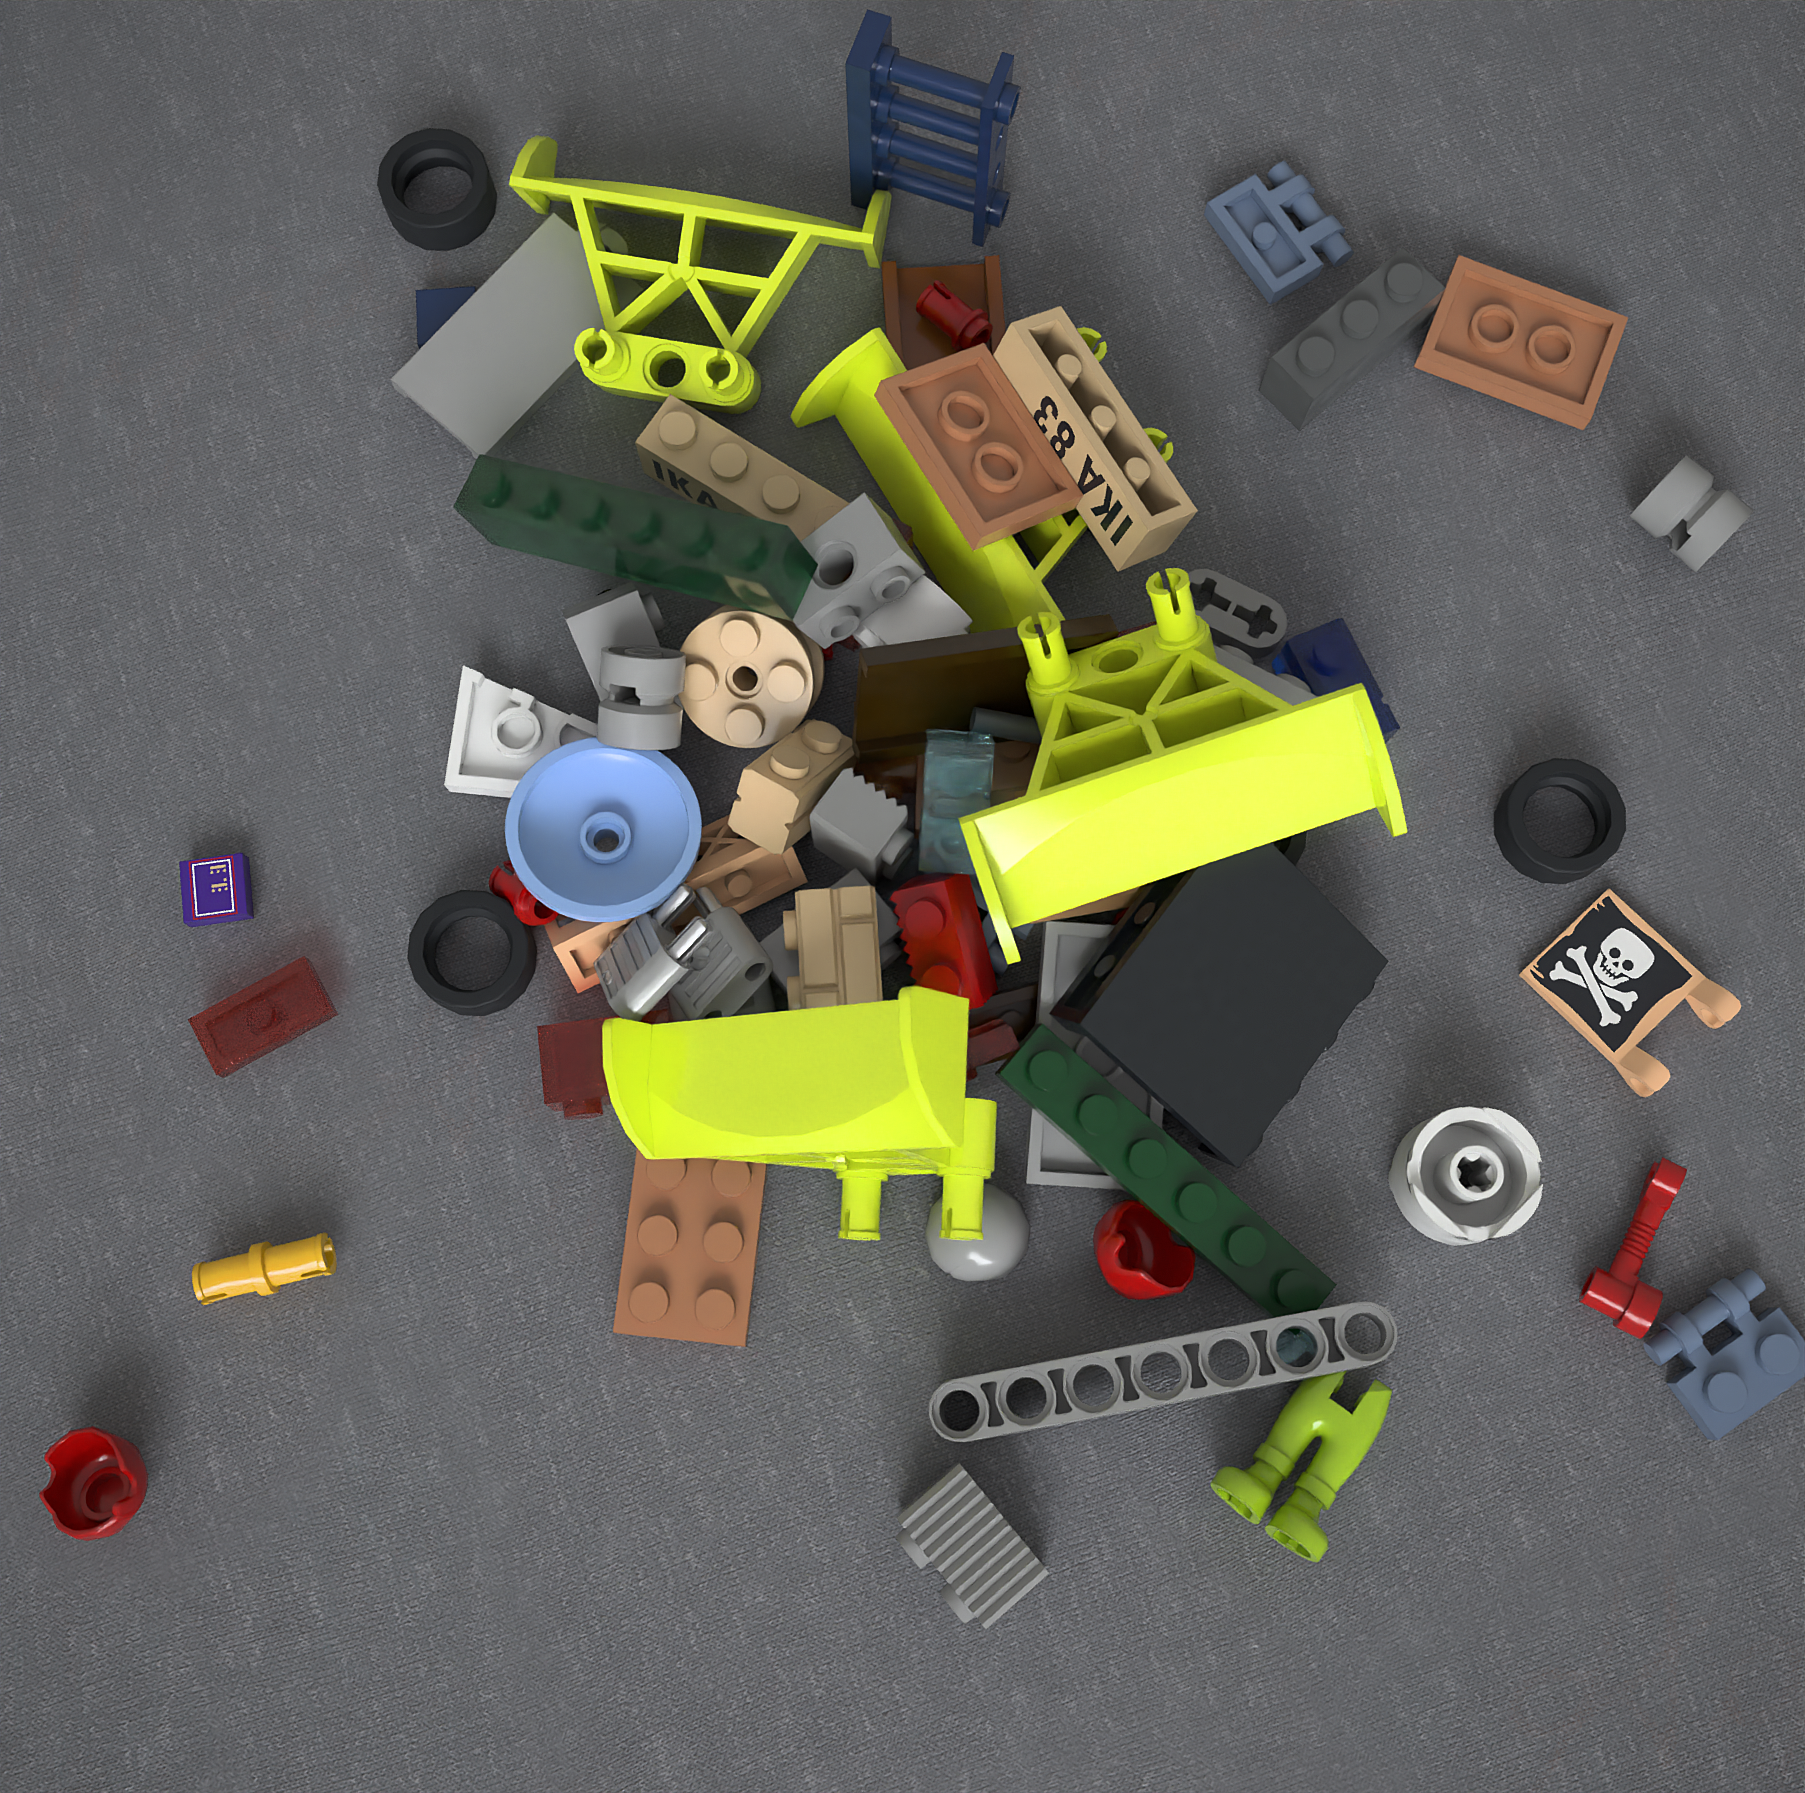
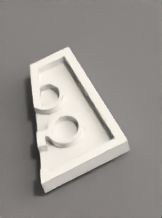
[444,666,597,798]

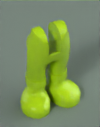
[1210,1371,1393,1563]

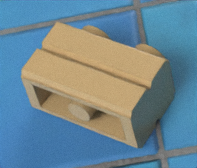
[728,719,857,855]
[783,885,883,1011]

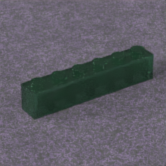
[453,454,818,621]

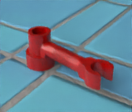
[1579,1157,1687,1339]

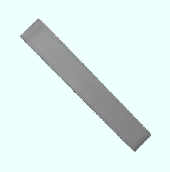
[929,1302,1398,1442]

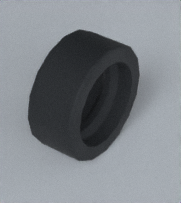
[377,128,497,251]
[1494,758,1626,884]
[407,890,537,1016]

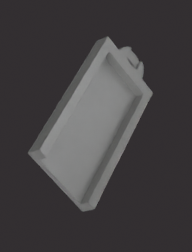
[391,212,644,466]

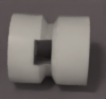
[1629,454,1755,572]
[597,645,686,750]

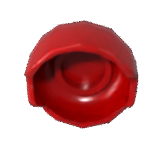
[1093,1199,1196,1300]
[39,1426,148,1541]

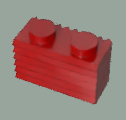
[890,866,998,1010]

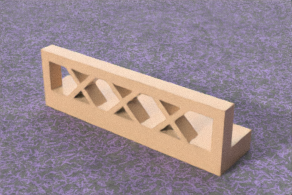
[544,814,808,993]

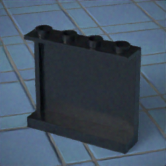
[1049,842,1389,1168]

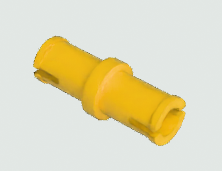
[192,1232,337,1305]

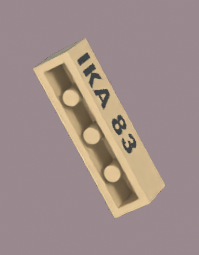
[993,306,1198,572]
[635,394,853,583]

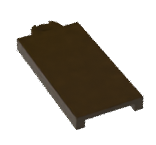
[852,614,1119,764]

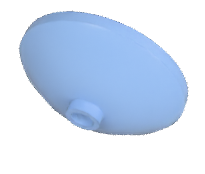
[505,737,702,922]

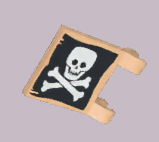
[1519,888,1741,1098]

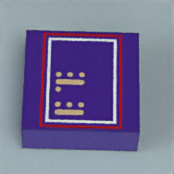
[179,853,254,928]

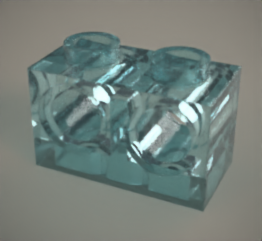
[917,729,995,875]

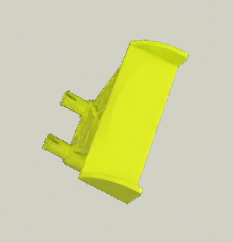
[509,135,892,414]
[790,327,1173,633]
[958,568,1407,965]
[602,986,997,1241]

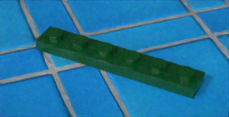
[995,1023,1337,1336]

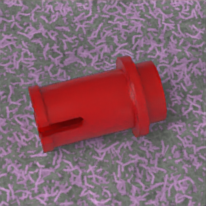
[915,280,993,352]
[488,860,559,926]

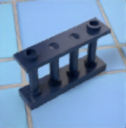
[845,9,1021,247]

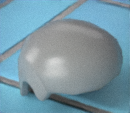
[924,1183,1031,1281]

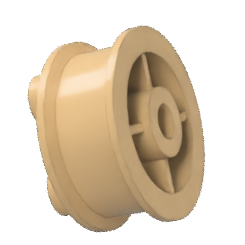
[678,598,825,748]

